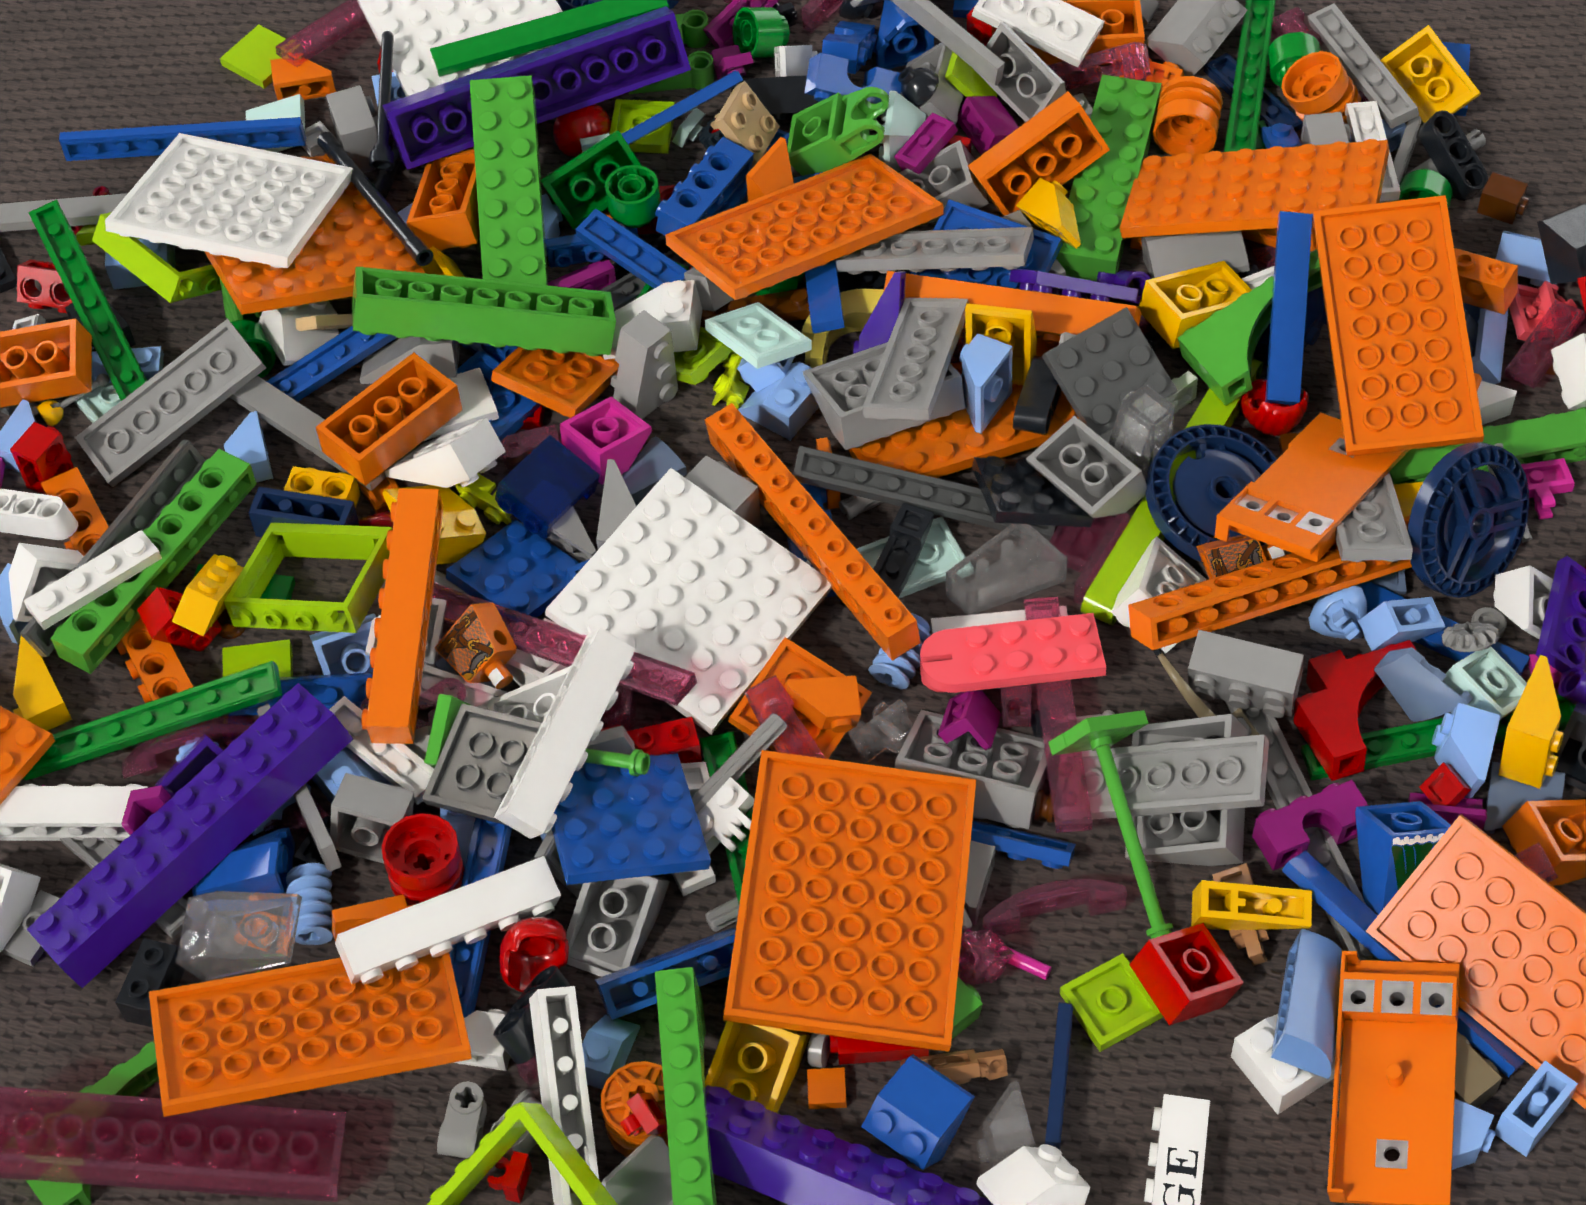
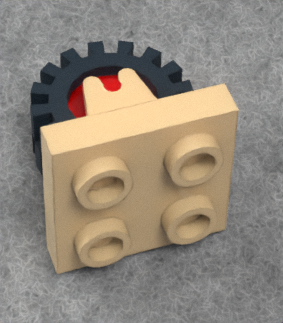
[699,81,780,166]

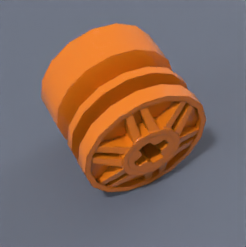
[1281,51,1361,124]
[1153,76,1223,156]
[601,1061,669,1157]

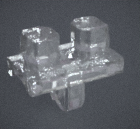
[848,699,913,764]

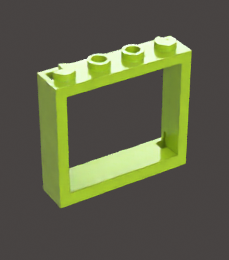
[92,212,221,303]
[224,522,392,633]
[427,1102,618,1205]

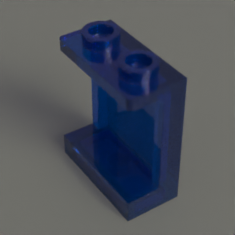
[495,435,600,539]

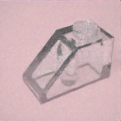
[976,1081,1036,1170]

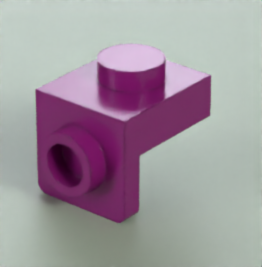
[710,45,754,80]

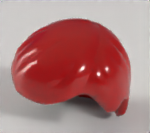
[553,104,611,158]
[1241,379,1309,436]
[500,917,569,992]

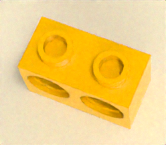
[284,466,360,508]

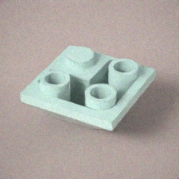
[879,91,926,172]

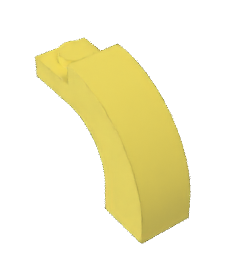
[802,288,884,368]

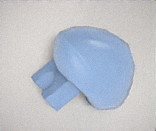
[1308,585,1367,641]

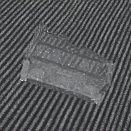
[1108,384,1175,481]
[946,524,1068,615]

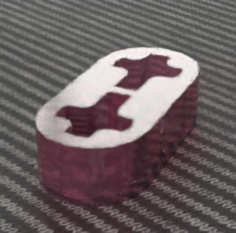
[416,678,466,729]

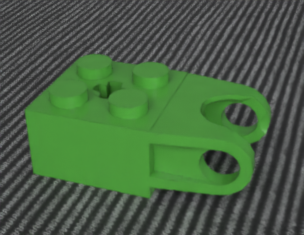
[787,87,889,176]

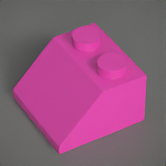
[560,396,652,485]

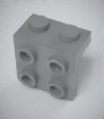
[602,1134,673,1205]

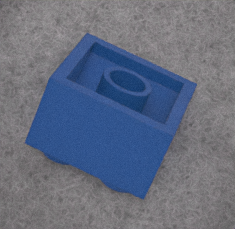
[861,1054,975,1170]

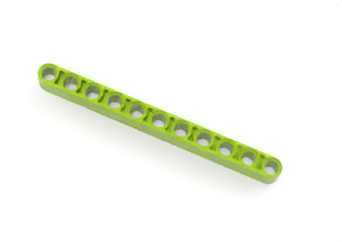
[1081,358,1264,625]

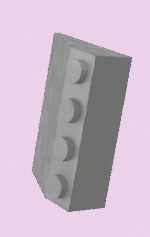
[803,342,965,450]
[895,710,1052,829]
[1125,714,1248,866]

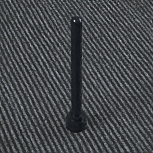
[369,31,394,170]

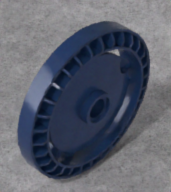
[1146,424,1277,563]
[1408,442,1529,598]

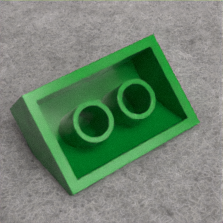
[540,130,642,230]

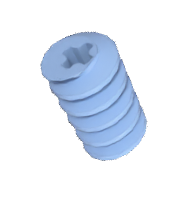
[868,613,931,689]
[286,863,333,945]

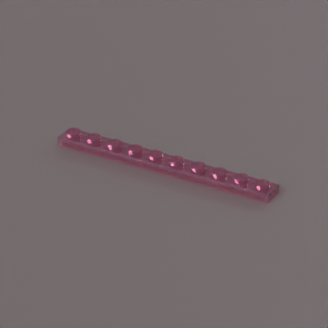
[432,583,697,706]

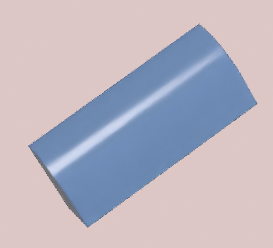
[1271,928,1342,1079]

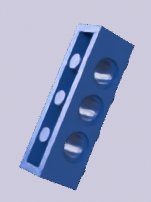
[655,137,754,235]

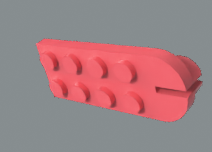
[920,613,1107,693]

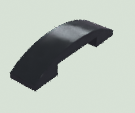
[849,502,934,612]

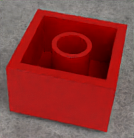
[1129,923,1244,1026]

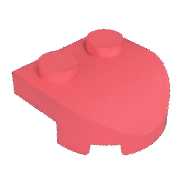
[1509,281,1580,343]

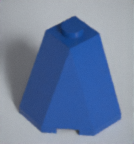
[876,0,934,69]
[192,828,295,909]

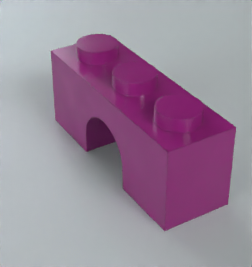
[1252,780,1369,871]

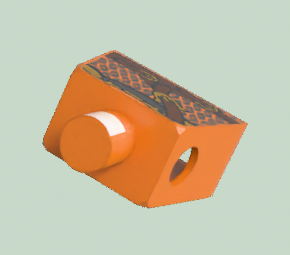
[1196,534,1285,579]
[434,603,517,689]

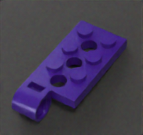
[1009,269,1151,303]
[1536,556,1586,706]

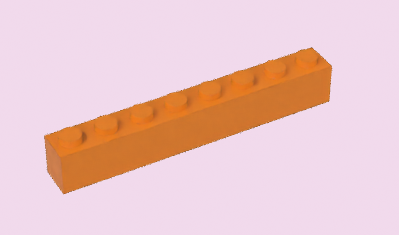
[883,271,1141,344]
[361,488,444,744]

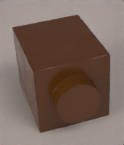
[1477,172,1530,225]

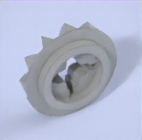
[1442,621,1499,652]

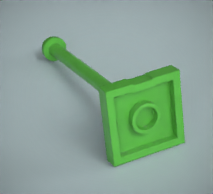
[424,694,650,777]
[1048,710,1174,939]

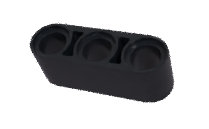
[1419,110,1488,201]
[1013,355,1062,435]
[493,965,578,1064]

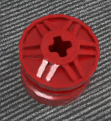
[381,813,464,906]

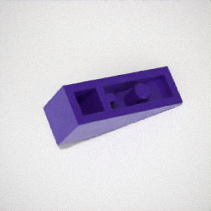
[853,271,906,354]

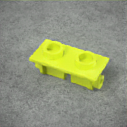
[712,351,750,409]
[455,473,521,525]

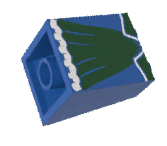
[1355,801,1451,915]

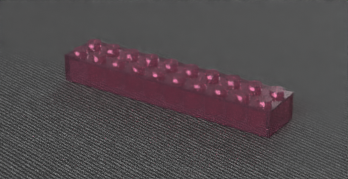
[0,1086,347,1202]

